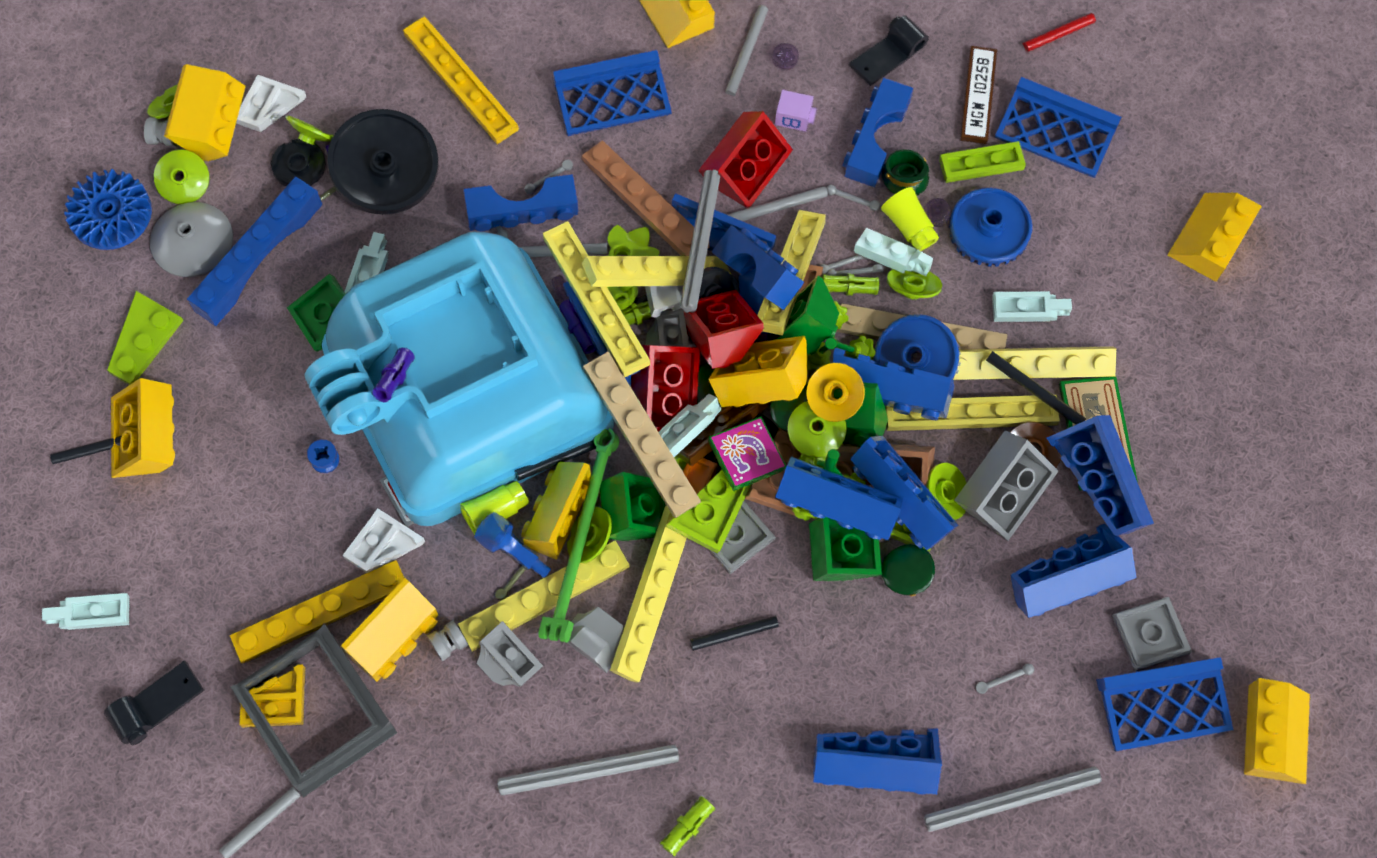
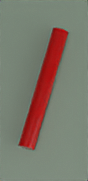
[1023,13,1096,52]

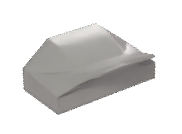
[645,309,689,347]
[567,607,623,673]
[477,621,543,687]

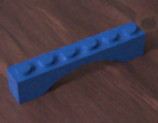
[187,177,323,326]

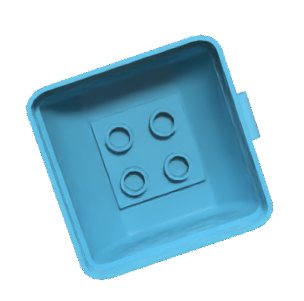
[305,232,615,526]

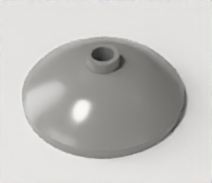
[150,202,233,277]

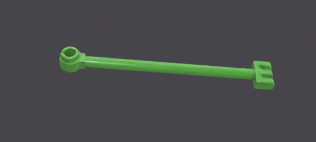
[538,428,620,643]

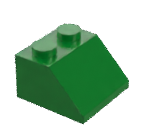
[774,276,839,355]
[819,383,888,446]
[600,472,667,541]
[809,517,882,581]

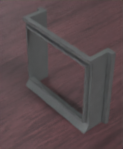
[231,624,397,797]

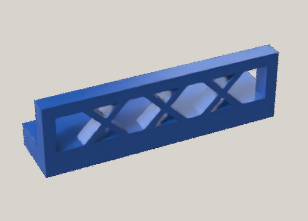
[672,193,776,269]

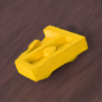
[239,665,305,727]

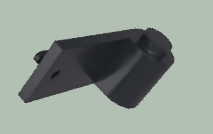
[849,15,929,86]
[104,661,205,745]

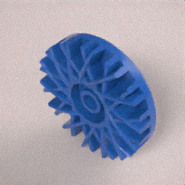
[64,169,152,250]
[949,188,1032,267]
[874,314,961,382]

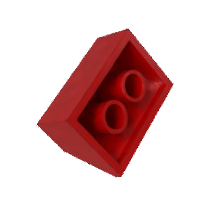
[698,111,793,208]
[684,290,764,369]
[631,345,700,432]

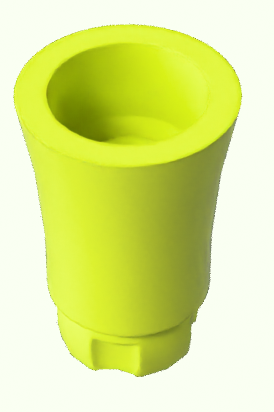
[881,187,939,251]
[460,481,529,535]

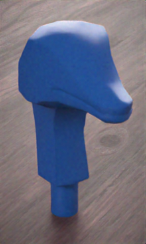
[474,512,551,578]

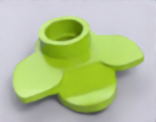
[607,225,660,256]

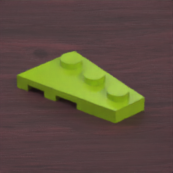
[107,291,184,385]
[665,470,751,553]

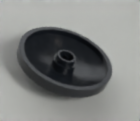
[327,109,438,215]

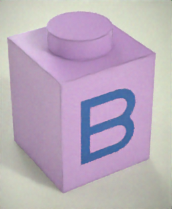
[775,90,817,132]

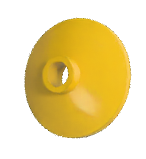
[806,363,865,422]

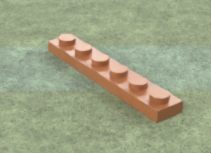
[582,140,709,256]

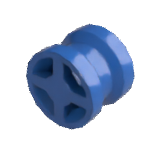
[307,440,340,473]

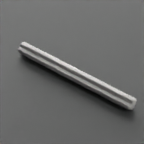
[680,169,720,313]
[497,745,679,795]
[924,767,1101,832]

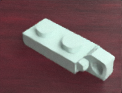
[854,228,933,276]
[344,232,388,294]
[992,291,1072,322]
[659,394,721,457]
[42,593,129,630]

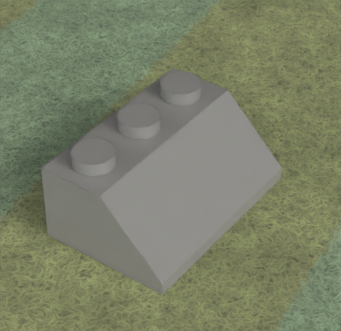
[954,430,1058,541]

